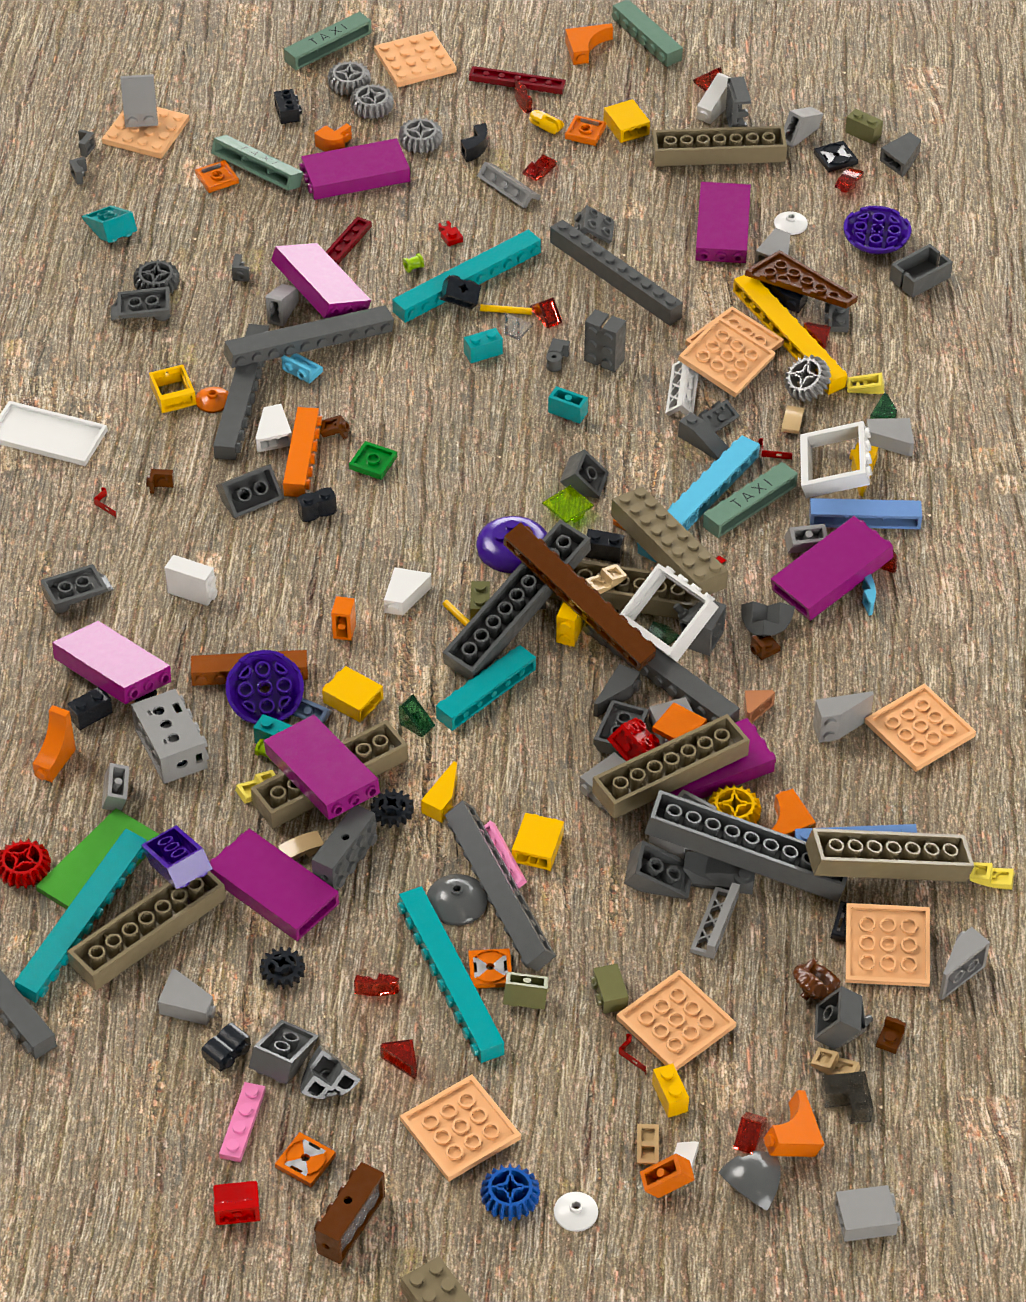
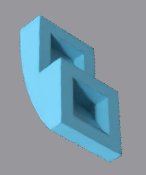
[862,574,876,616]

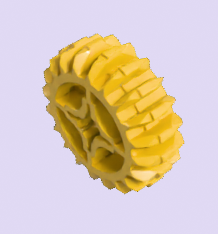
[708,785,761,824]

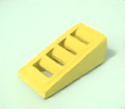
[847,373,885,394]

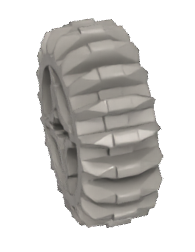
[327,60,371,96]
[350,84,394,119]
[398,117,443,154]
[784,354,832,402]

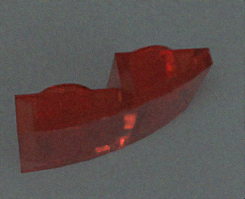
[515,80,532,114]
[522,154,557,181]
[834,167,864,192]
[354,973,400,996]

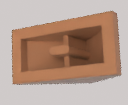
[744,690,775,724]

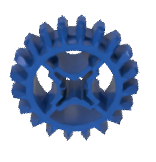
[480,1163,540,1222]

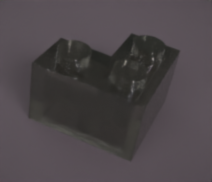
[821,1071,874,1124]

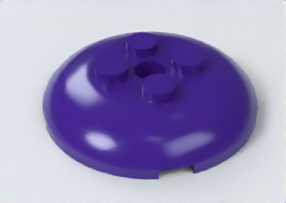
[843,206,911,254]
[476,516,547,573]
[226,650,304,724]

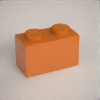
[331,596,356,641]
[640,1154,695,1198]

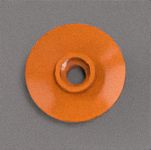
[196,387,229,413]

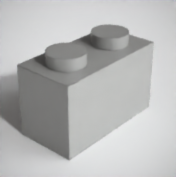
[784,524,828,554]
[101,763,129,811]

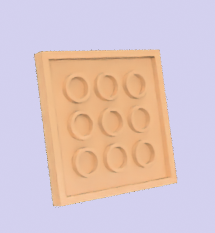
[374,31,457,88]
[102,107,190,159]
[685,306,784,351]
[678,316,776,397]
[865,683,976,772]
[845,903,930,987]
[616,970,736,1070]
[400,1075,521,1182]

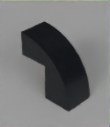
[460,123,488,162]

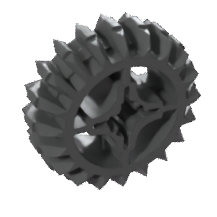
[133,259,180,293]

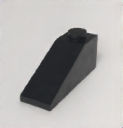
[760,281,808,313]

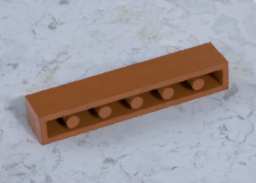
[191,650,308,686]

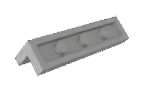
[477,162,541,208]
[690,882,740,959]

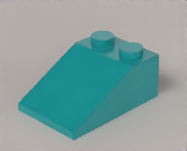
[82,205,138,243]

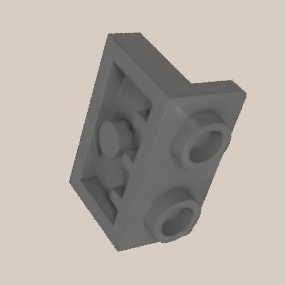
[824,302,849,333]
[698,399,740,433]

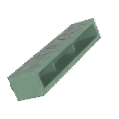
[612,0,683,67]
[284,11,372,70]
[211,135,303,191]
[703,462,798,538]

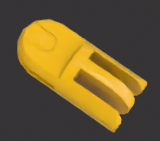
[529,110,564,135]

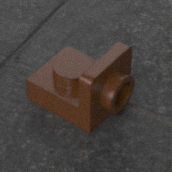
[320,415,350,439]
[146,469,175,494]
[750,635,781,661]
[876,1016,906,1054]

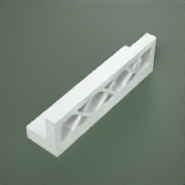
[665,361,699,416]

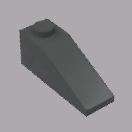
[678,412,729,460]
[594,664,642,717]

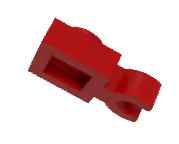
[438,221,463,246]

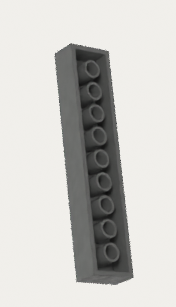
[442,519,591,680]
[644,790,847,902]

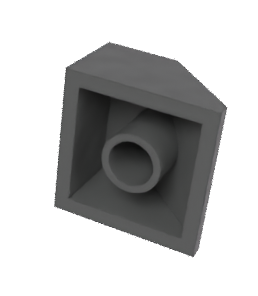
[560,449,609,498]

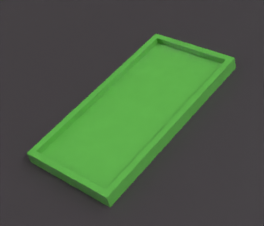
[36,808,159,909]

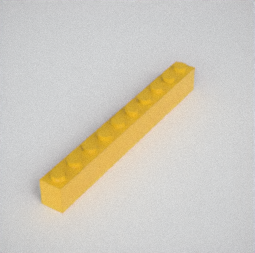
[733,275,848,395]

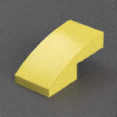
[235,770,276,804]
[969,862,1014,890]

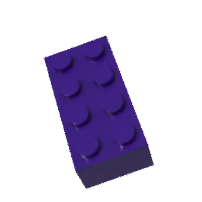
[141,825,213,889]

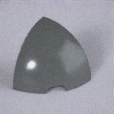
[741,601,795,636]
[300,1045,361,1099]
[718,1151,781,1210]

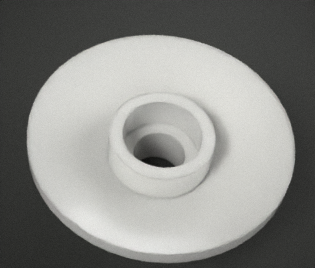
[774,211,808,235]
[554,1192,598,1232]

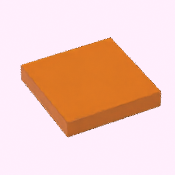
[652,702,707,741]

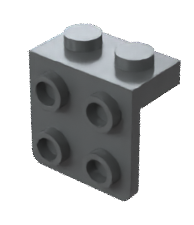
[574,205,614,243]

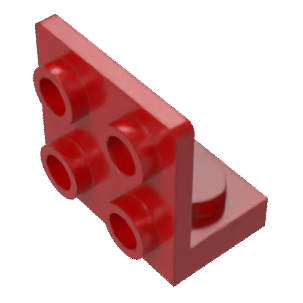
[607,718,661,761]
[213,1181,260,1226]

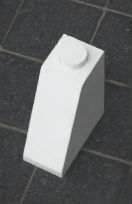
[697,73,731,124]
[256,404,292,453]
[384,567,432,616]

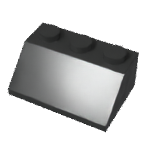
[216,464,284,518]

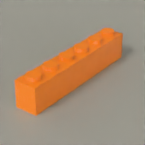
[283,407,322,497]

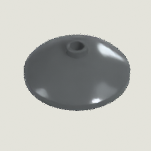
[427,874,488,926]

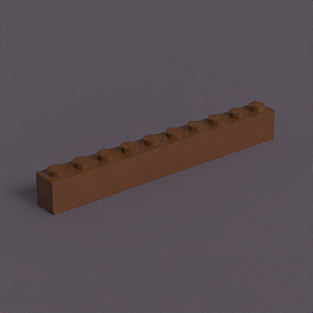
[503,522,657,671]

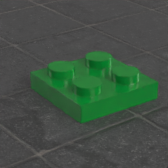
[349,441,398,480]

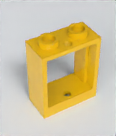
[149,365,196,413]

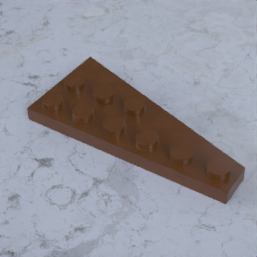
[745,250,858,309]

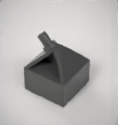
[673,601,726,656]
[814,986,873,1049]

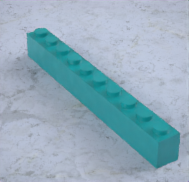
[392,229,541,323]
[15,829,147,1003]
[397,886,504,1063]

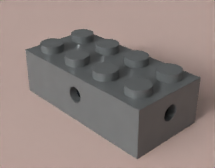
[311,805,378,890]

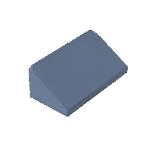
[292,698,332,724]

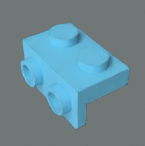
[281,353,323,383]

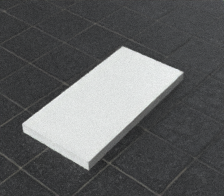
[0,401,108,466]

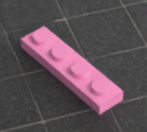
[484,820,527,888]
[219,1082,266,1163]

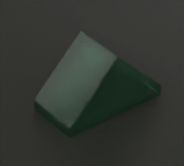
[870,393,897,419]
[647,621,680,645]
[399,694,435,737]

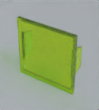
[542,485,594,523]

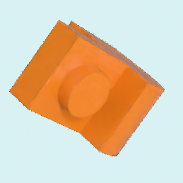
[314,123,352,152]

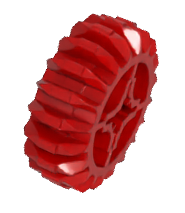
[0,838,51,889]

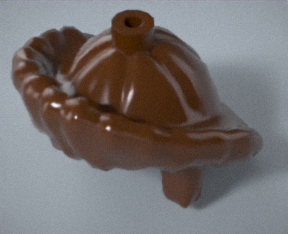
[793,958,841,1001]

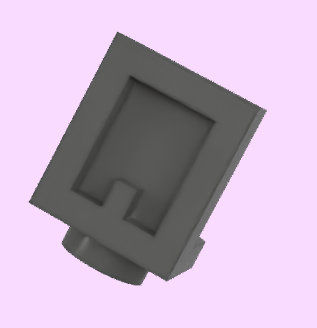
[78,129,96,157]
[69,157,87,185]
[232,254,250,282]

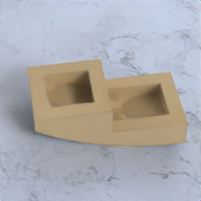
[781,405,805,434]
[585,564,627,594]
[278,831,324,860]
[811,1047,860,1084]
[637,1124,659,1165]

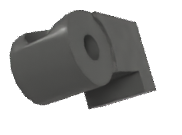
[546,338,570,372]

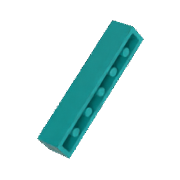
[436,645,536,731]

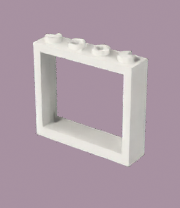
[800,421,872,498]
[619,563,718,662]

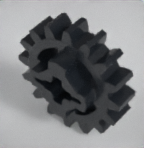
[370,788,414,828]
[259,947,305,989]

